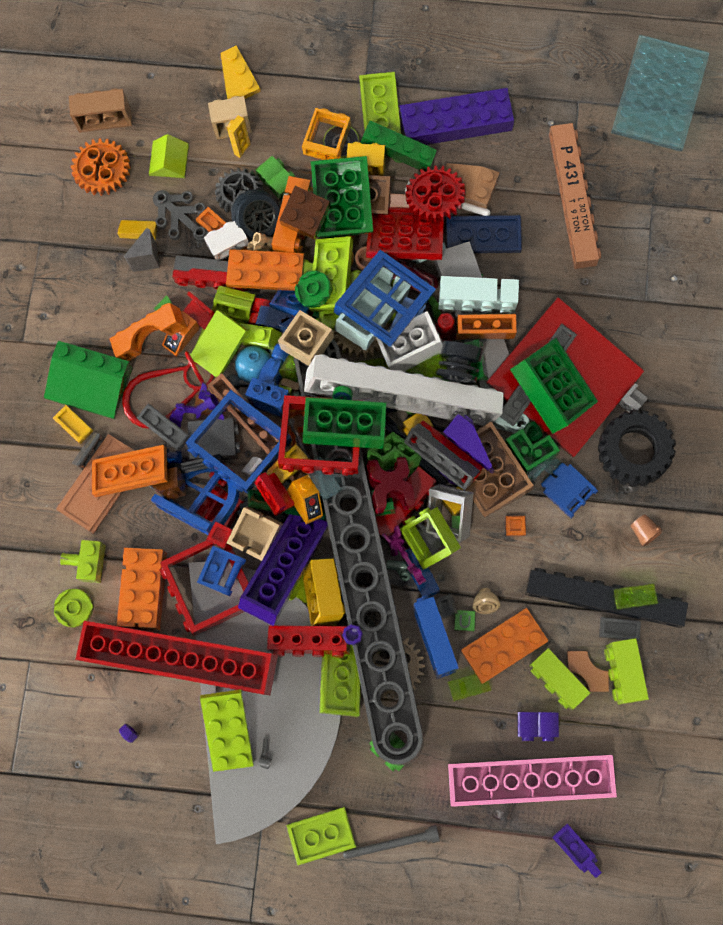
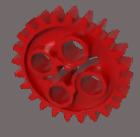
[405,165,466,223]

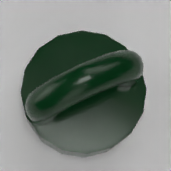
[524,421,544,443]

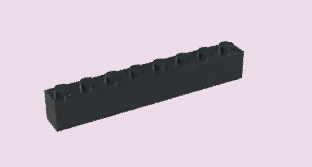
[525,568,688,628]

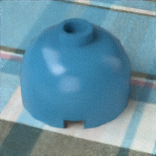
[235,345,271,383]

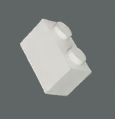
[204,221,249,260]

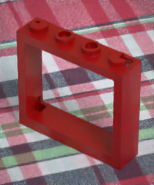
[278,395,363,476]
[159,540,249,636]

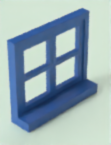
[333,250,436,347]

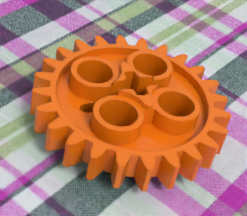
[71,138,131,196]

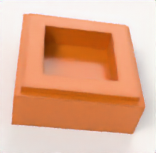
[505,516,526,536]

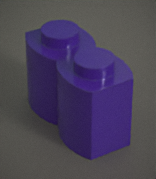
[517,712,559,741]

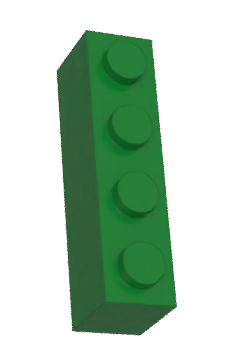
[360,120,437,172]

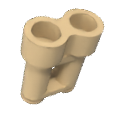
[247,232,273,252]

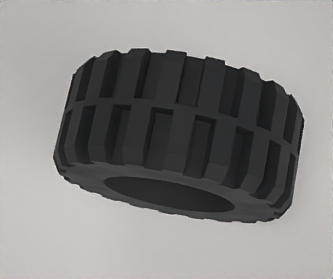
[598,410,676,487]

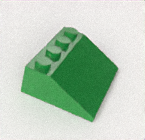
[311,156,373,239]
[510,338,598,434]
[44,341,133,420]

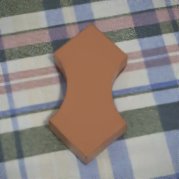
[567,651,609,692]

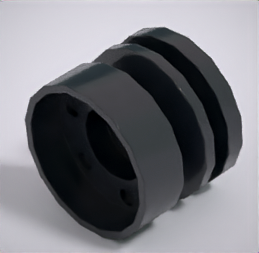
[436,341,483,383]

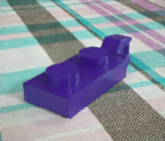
[552,824,602,878]

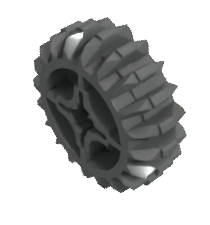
[215,167,264,215]

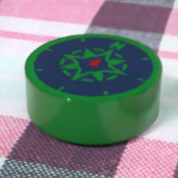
[332,386,353,400]

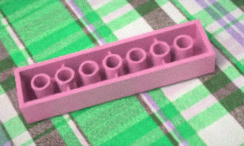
[448,755,617,806]

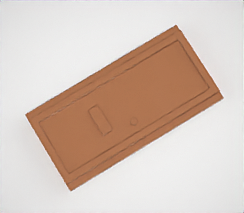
[56,434,135,534]

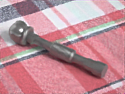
[288,418,317,476]

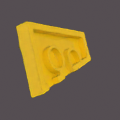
[221,46,261,99]

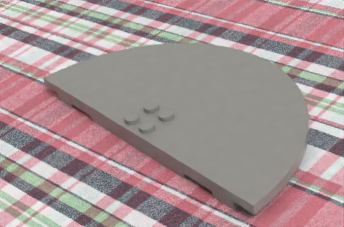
[189,562,341,844]

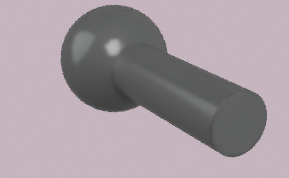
[226,374,250,389]

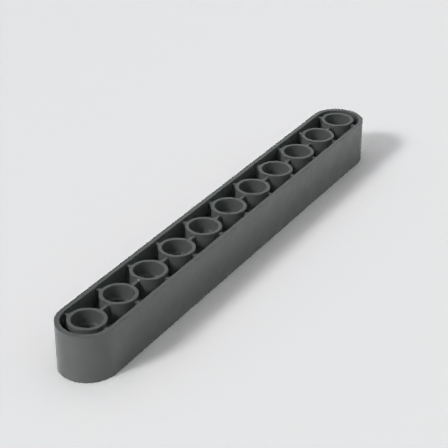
[294,339,424,766]

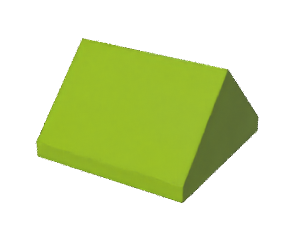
[149,134,189,178]

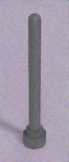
[343,825,440,859]

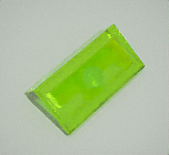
[279,354,298,382]
[406,354,446,378]

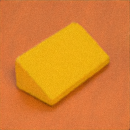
[117,220,157,240]

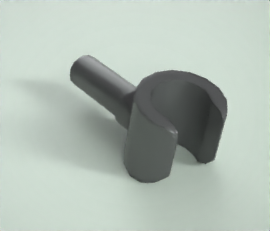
[259,739,272,769]

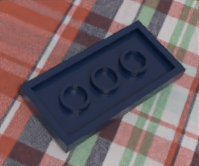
[446,215,522,253]

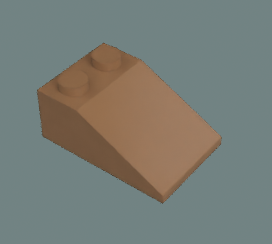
[445,163,500,209]

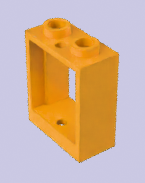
[302,108,351,160]

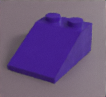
[443,414,494,474]

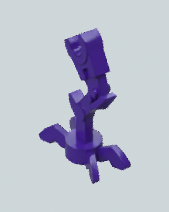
[168,382,226,428]

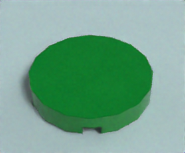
[295,270,332,308]

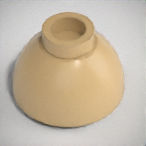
[473,588,500,614]

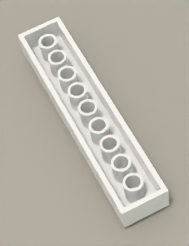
[304,355,503,426]

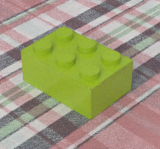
[604,638,649,705]

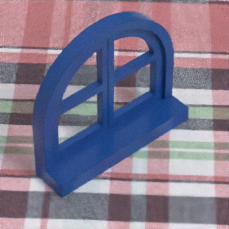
[151,464,240,535]

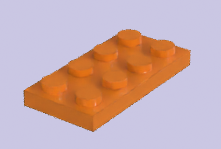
[226,249,304,291]
[92,445,168,497]
[460,608,548,684]

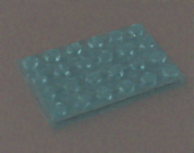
[611,35,709,152]

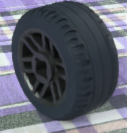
[231,189,281,240]

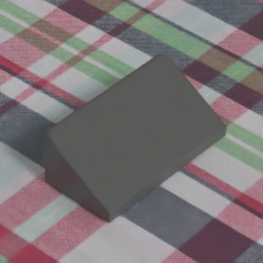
[72,432,104,470]

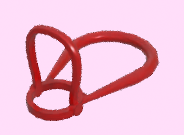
[122,351,214,429]

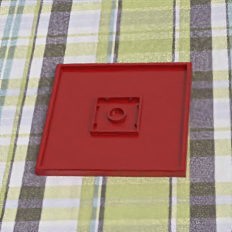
[486,298,644,457]

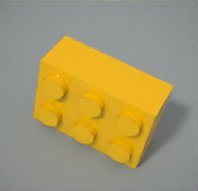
[303,558,345,626]

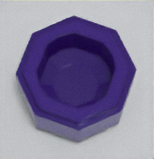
[342,624,363,646]
[119,724,139,743]

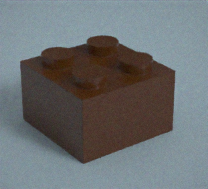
[279,186,331,240]

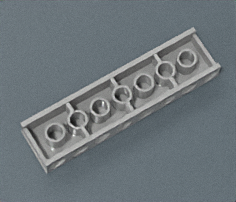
[434,241,510,389]

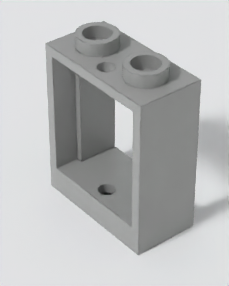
[426,484,474,543]

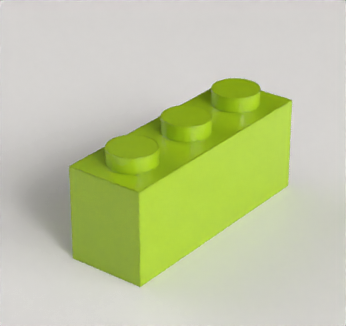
[529,648,590,710]

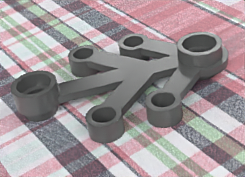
[153,190,208,243]

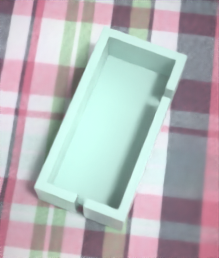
[335,267,411,351]
[438,276,519,314]

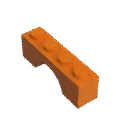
[110,303,186,361]

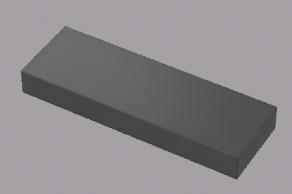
[137,403,191,452]

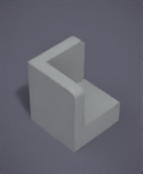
[619,383,647,413]

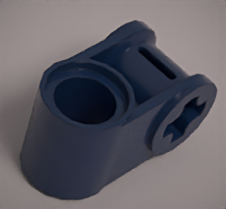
[256,306,292,332]

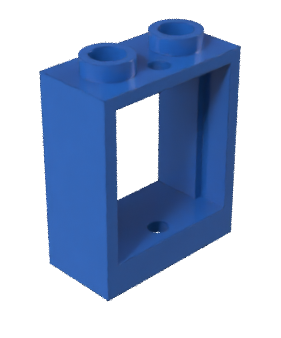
[245,377,290,418]

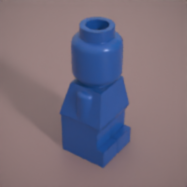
[258,344,290,390]
[406,548,440,597]

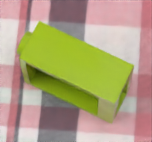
[400,507,461,570]

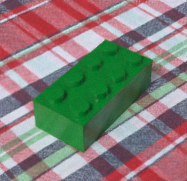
[303,397,386,449]

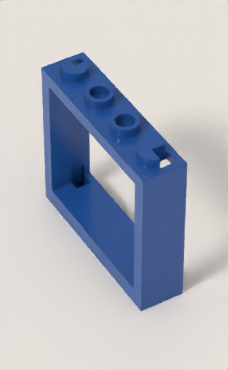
[186,390,292,494]
[413,595,459,679]

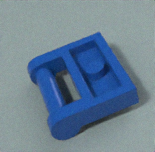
[197,546,246,596]

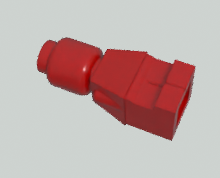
[435,313,457,342]

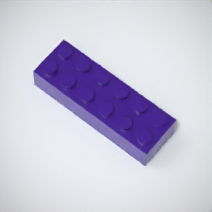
[400,88,514,145]
[238,514,328,626]

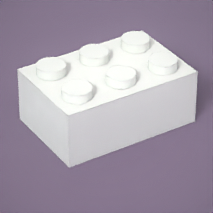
[376,311,443,372]

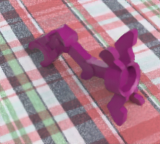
[382,525,426,585]

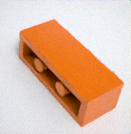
[457,314,517,340]

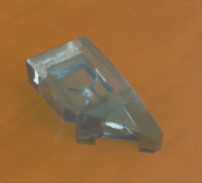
[527,459,561,483]

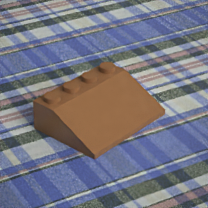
[463,422,534,518]

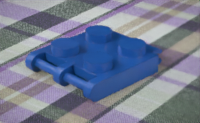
[541,462,598,519]

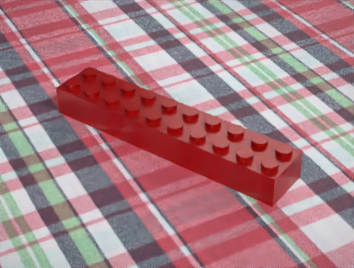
[75,621,278,696]

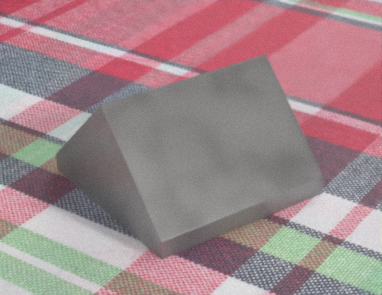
[124,228,160,272]

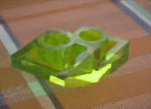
[614,584,658,610]

